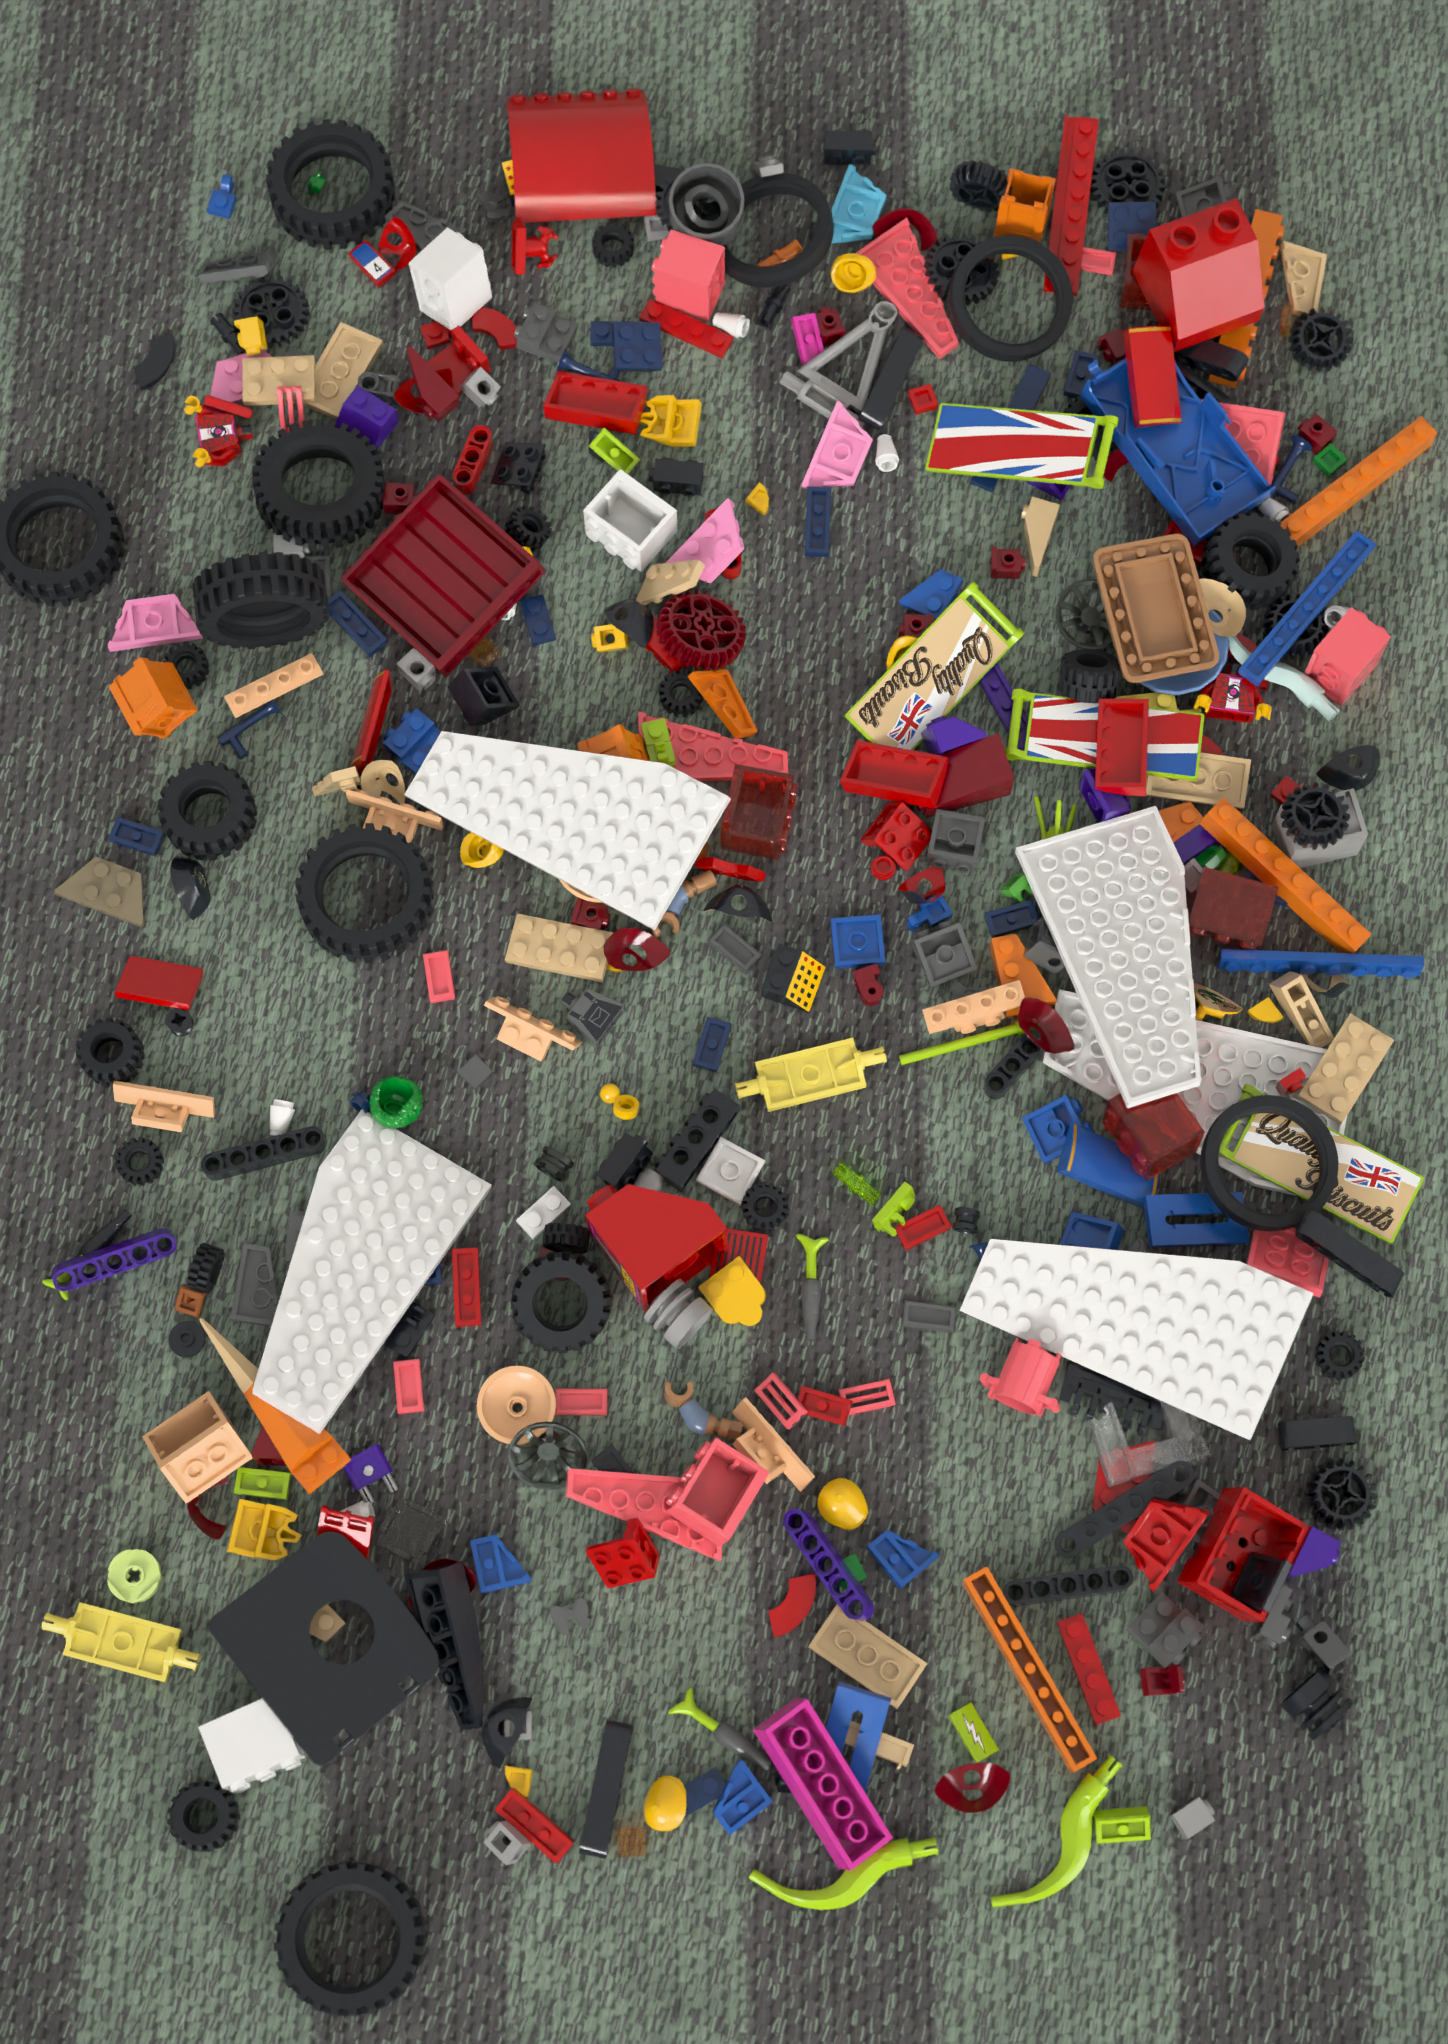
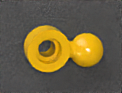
[600,1083,639,1120]

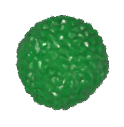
[369,1076,423,1129]

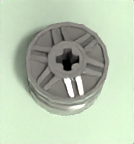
[644,1279,713,1350]

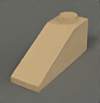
[1021,497,1060,577]
[1269,971,1334,1048]

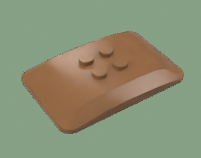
[1093,534,1219,683]

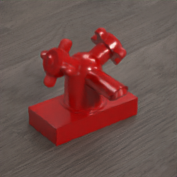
[511,221,558,275]

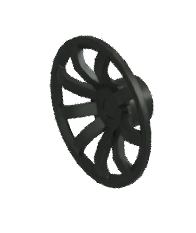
[1055,579,1113,650]
[508,1421,588,1490]

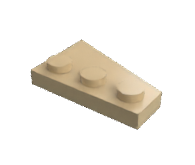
[1280,241,1327,316]
[312,766,361,796]

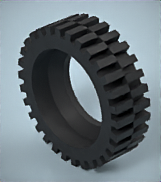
[252,419,385,550]

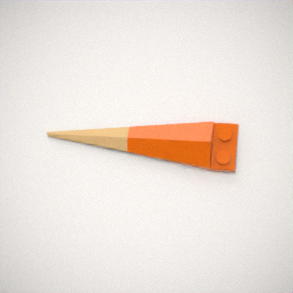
[200,1318,351,1495]

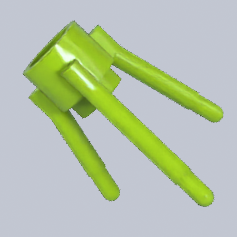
[1034,796,1077,840]

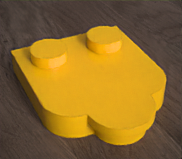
[698,1256,766,1326]

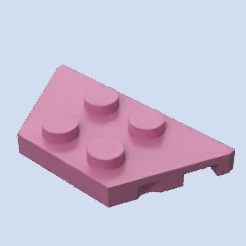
[208,350,272,410]
[801,401,873,488]
[666,498,744,584]
[108,594,203,652]

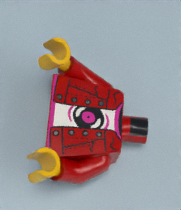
[185,396,253,467]
[1194,664,1272,723]

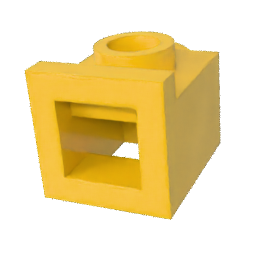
[234,316,267,356]
[591,624,629,652]

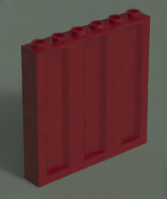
[340,474,546,678]

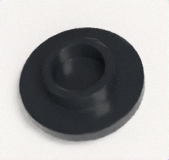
[168,1321,205,1358]

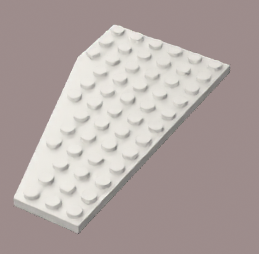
[404,731,731,930]
[1015,806,1201,1108]
[1043,989,1347,1196]
[252,1109,491,1434]
[959,1239,1314,1440]

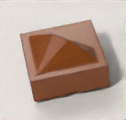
[174,1284,207,1318]

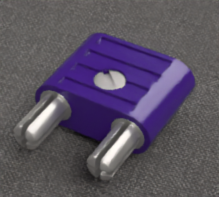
[343,1444,398,1504]

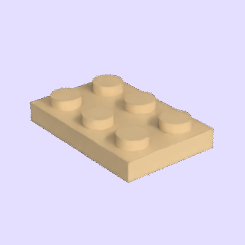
[243,355,315,406]

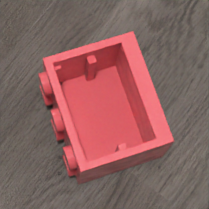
[652,230,725,322]
[1304,607,1391,707]
[666,1438,770,1546]

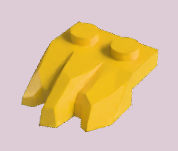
[640,395,702,447]
[226,1499,302,1560]

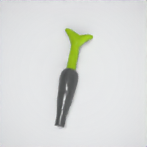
[796,1234,829,1342]
[668,1687,773,1771]

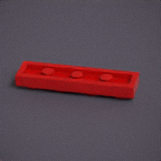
[639,299,734,359]
[1056,1613,1121,1725]

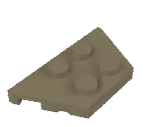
[54,857,145,928]

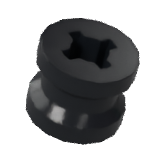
[166,1008,194,1037]
[952,1207,980,1234]

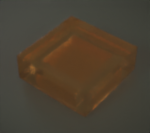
[1279,305,1292,337]
[468,636,502,667]
[617,1827,646,1858]

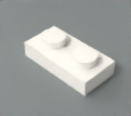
[516,1186,571,1240]

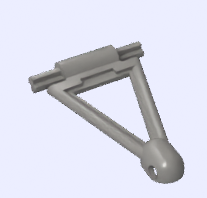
[779,301,898,429]

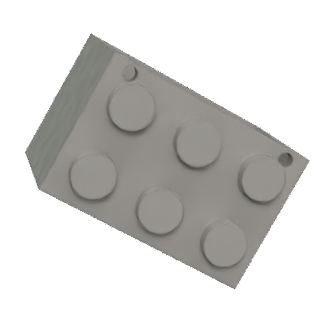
[1271,788,1368,868]

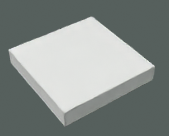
[696,1137,765,1206]

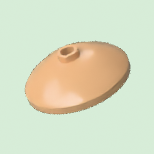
[477,1366,556,1445]

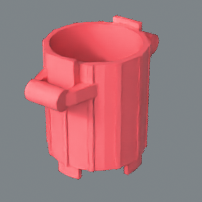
[979,1338,1061,1418]

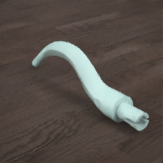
[1217,611,1340,722]

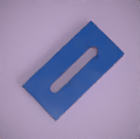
[1142,1192,1249,1248]
[826,1682,891,1793]

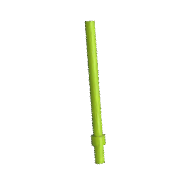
[899,1020,1040,1065]

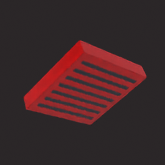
[709,1229,768,1284]

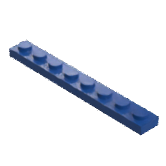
[1238,530,1376,687]
[1218,949,1424,978]

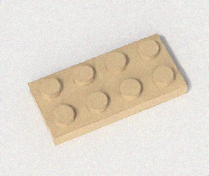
[303,322,383,420]
[1146,753,1251,810]
[505,914,613,982]
[1297,1013,1394,1125]
[808,1604,927,1709]

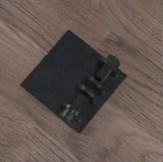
[491,442,546,494]

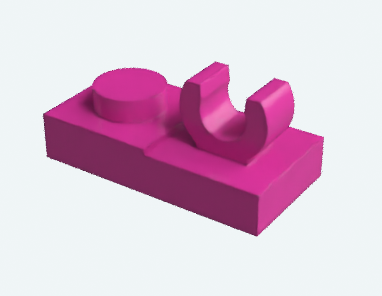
[791,313,824,366]

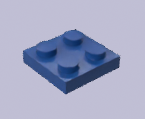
[830,914,885,969]

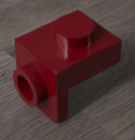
[1140,1665,1185,1696]

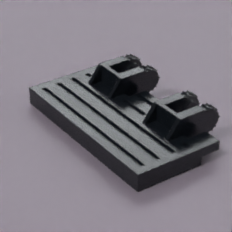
[1058,1360,1167,1437]

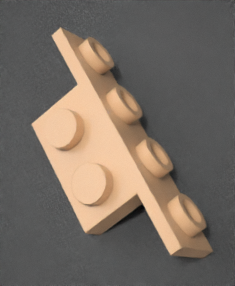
[224,653,323,718]
[346,789,444,844]
[922,980,1025,1034]
[484,996,582,1061]
[113,1081,215,1132]
[732,1397,815,1492]

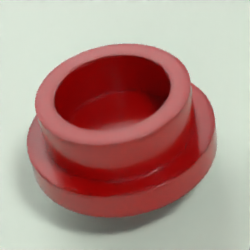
[871,856,896,880]

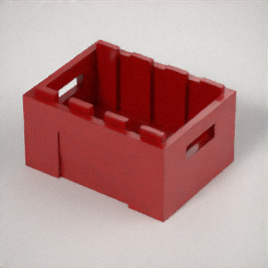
[1177,1487,1311,1623]

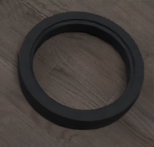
[724,173,834,288]
[948,235,1073,362]
[1200,1095,1339,1232]

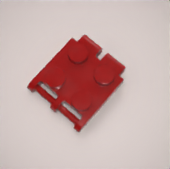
[317,1505,375,1560]

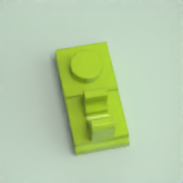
[641,718,676,767]
[872,1182,915,1236]

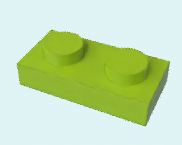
[234,1467,291,1501]

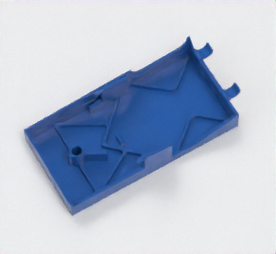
[1080,358,1276,547]

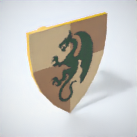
[1194,983,1243,1021]

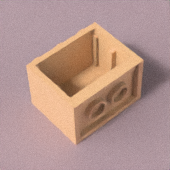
[142,1391,252,1503]

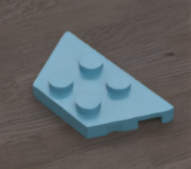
[831,164,887,244]

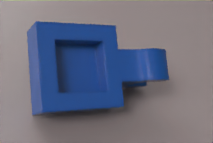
[207,174,237,219]
[906,895,953,931]

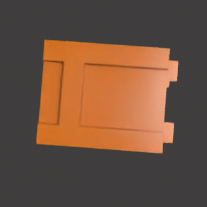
[994,168,1056,244]
[109,657,198,739]
[577,724,649,761]

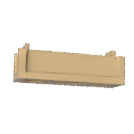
[845,1721,914,1770]

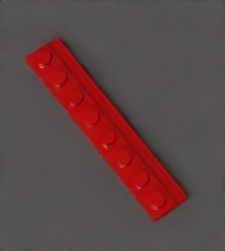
[1043,115,1099,296]

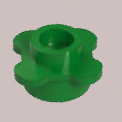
[307,170,327,196]

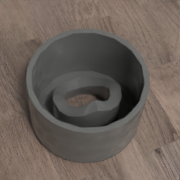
[669,163,744,246]

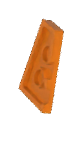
[688,669,758,738]
[1159,801,1203,842]

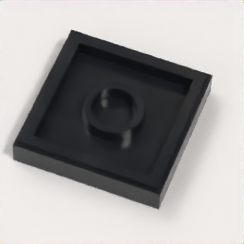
[1230,1552,1292,1613]

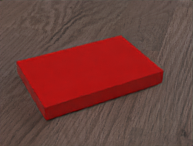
[115,956,203,1010]

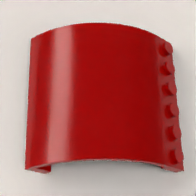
[506,88,656,223]

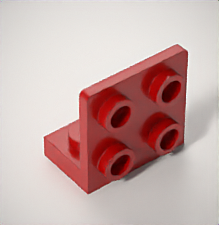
[427,325,490,395]
[860,802,932,871]
[585,1517,660,1588]

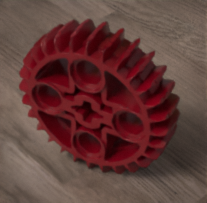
[656,589,746,672]

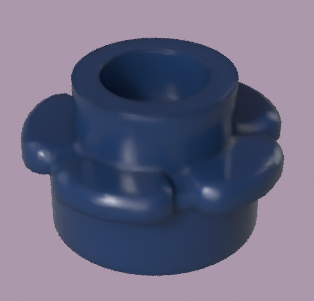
[350,1091,370,1113]

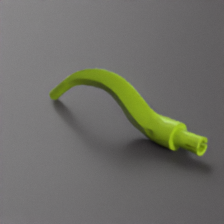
[990,1755,1122,1908]
[749,1837,939,1910]

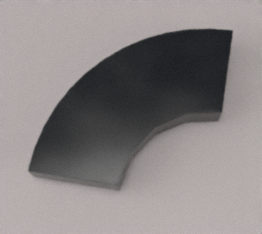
[133,333,175,391]

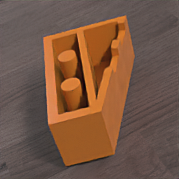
[989,934,1057,1018]

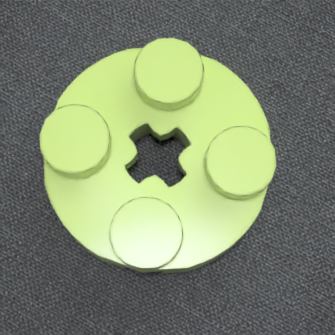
[107,1549,162,1604]

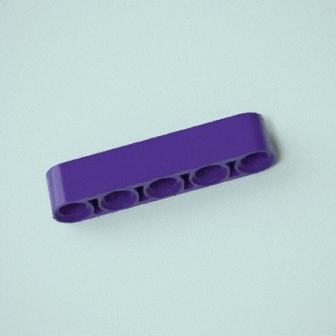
[51,1228,177,1292]
[783,1509,874,1621]

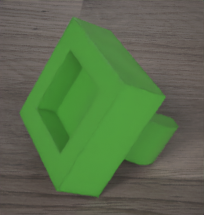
[999,873,1033,903]

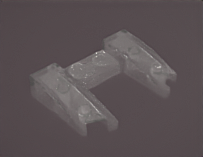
[1090,1400,1210,1487]

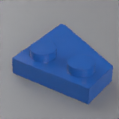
[899,569,963,621]
[866,1530,940,1589]
[470,1535,532,1594]
[712,1758,773,1836]

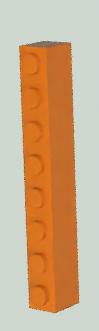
[1208,209,1285,388]
[1280,416,1437,547]
[1199,797,1372,954]
[962,1566,1097,1774]

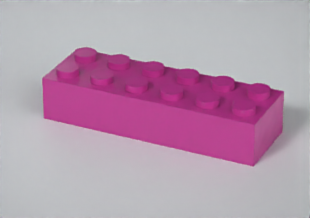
[753,1698,893,1871]

